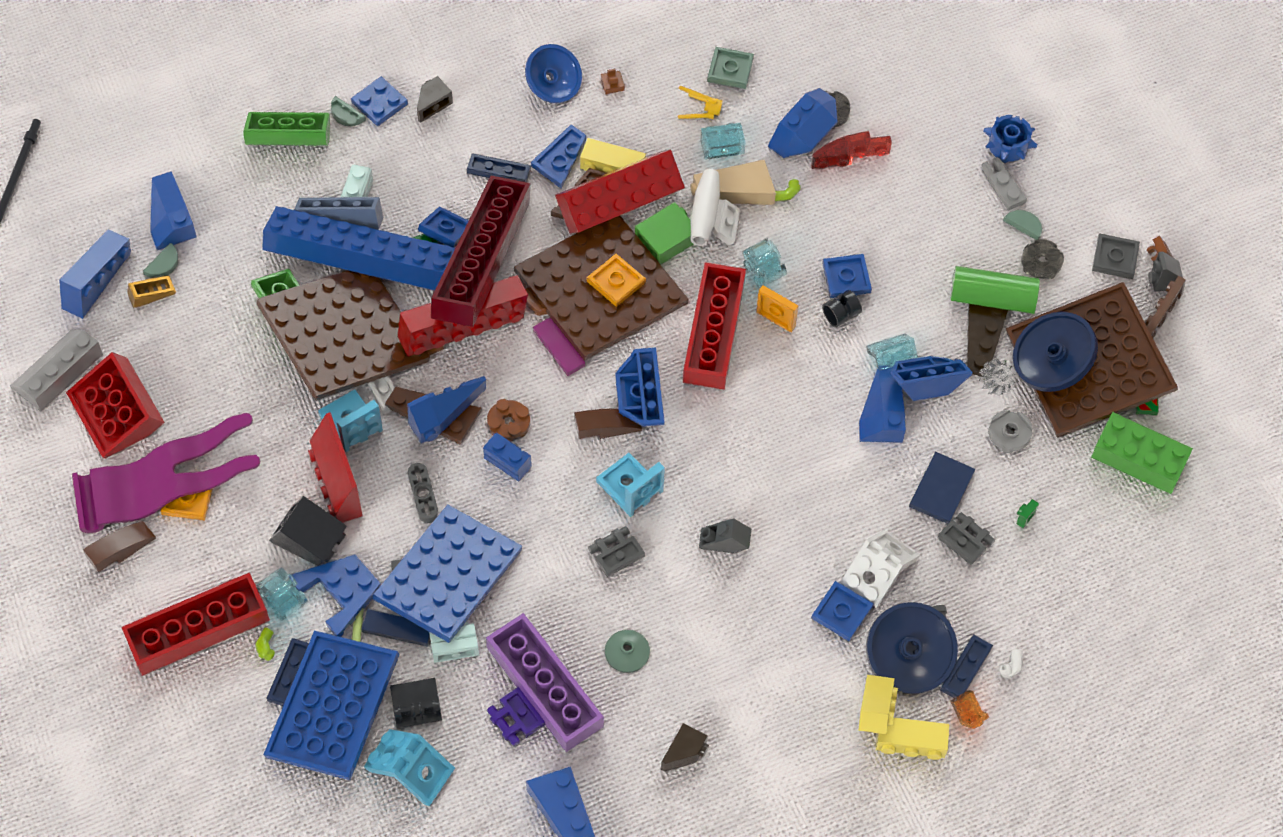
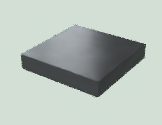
[1092,233,1140,279]

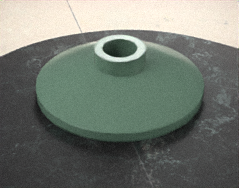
[605,630,650,673]

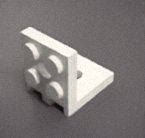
[840,529,920,608]

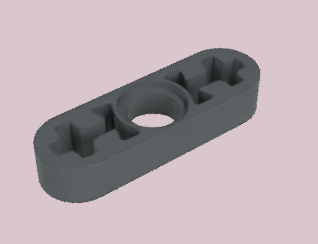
[408,463,438,523]

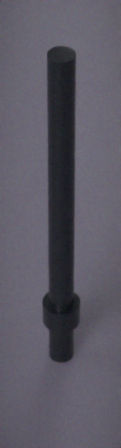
[0,119,41,223]

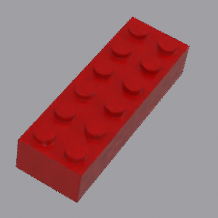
[555,149,685,234]
[683,262,746,390]
[397,275,528,356]
[121,572,270,676]

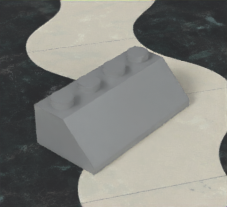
[10,329,103,412]

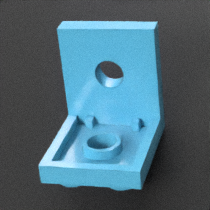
[318,389,383,452]
[596,453,665,517]
[364,729,455,806]

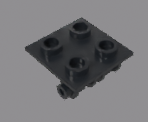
[390,678,442,729]

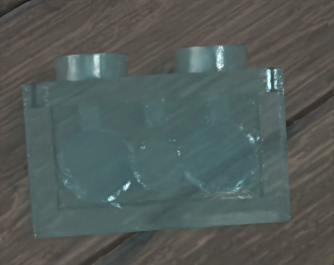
[866,333,918,370]

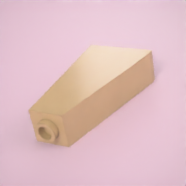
[690,160,776,205]

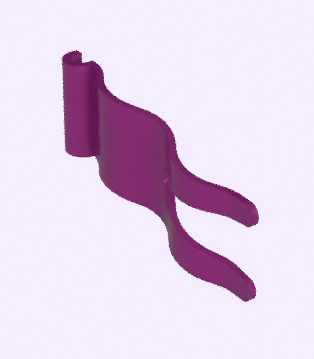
[72,413,261,533]

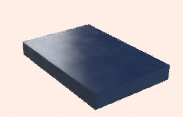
[909,451,975,524]

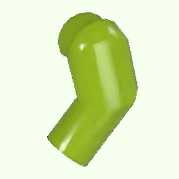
[775,179,801,201]
[255,627,275,661]

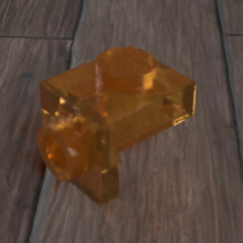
[950,690,989,729]

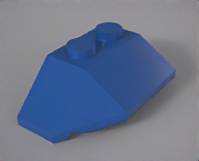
[768,88,838,158]
[615,347,665,426]
[890,356,973,401]

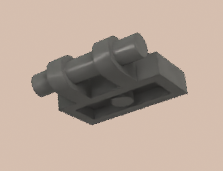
[937,512,996,565]
[588,526,645,577]

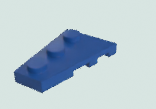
[531,124,586,189]

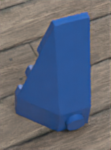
[150,171,197,250]
[859,365,906,443]
[407,376,486,444]

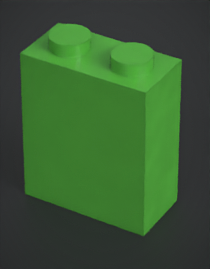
[635,202,694,265]

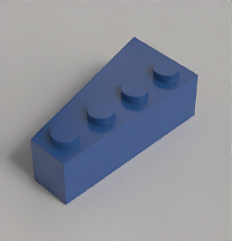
[59,229,131,319]
[526,766,595,837]

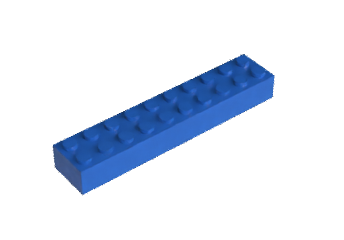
[262,206,455,291]

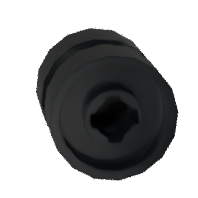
[822,290,862,328]

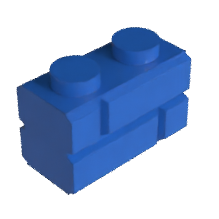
[483,432,532,482]

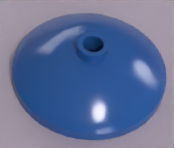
[525,44,582,103]

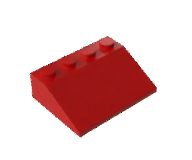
[66,352,165,459]
[308,412,363,523]

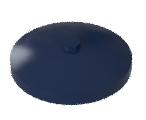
[1013,312,1098,392]
[866,602,958,694]

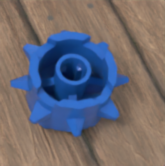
[983,115,1038,163]

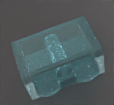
[700,123,746,160]

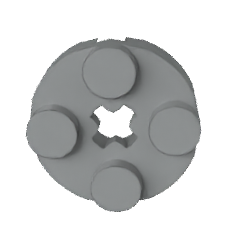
[988,410,1032,453]

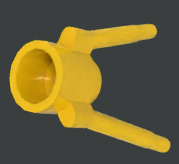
[678,86,723,119]

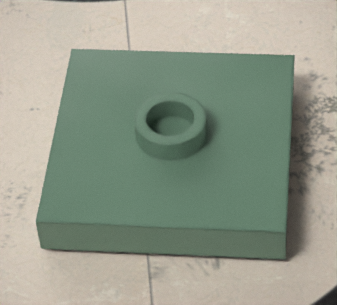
[707,46,754,89]

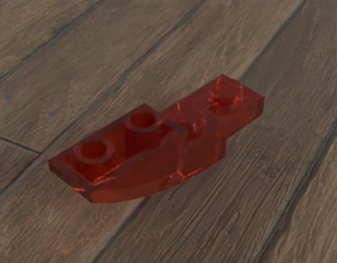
[811,131,892,169]

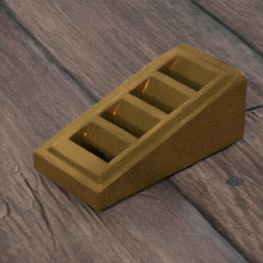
[127,276,176,308]

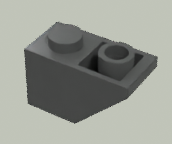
[1148,252,1183,292]
[699,518,752,553]

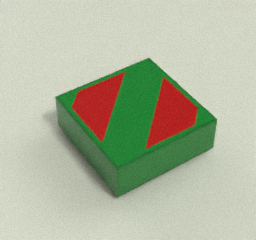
[1136,398,1159,416]

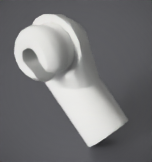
[999,649,1023,678]

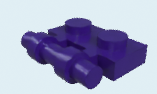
[487,687,545,746]

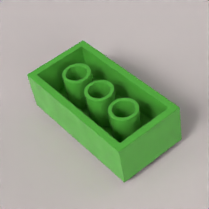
[1091,412,1193,494]

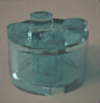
[742,238,787,288]
[256,567,308,621]

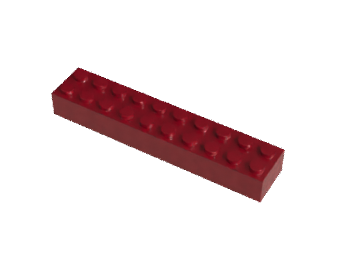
[431,176,531,327]

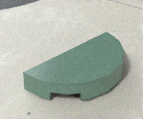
[331,95,366,126]
[1003,210,1042,241]
[143,243,178,278]

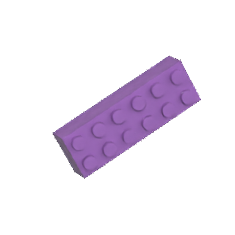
[486,613,604,752]

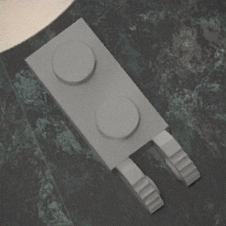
[981,157,1027,211]

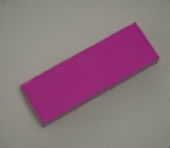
[533,317,585,376]

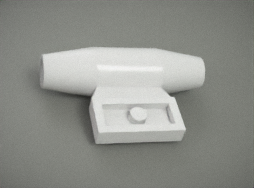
[690,169,740,246]

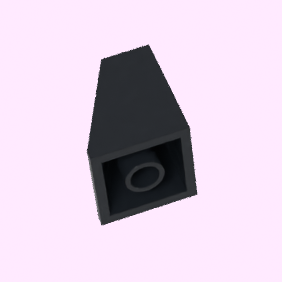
[269,496,347,566]

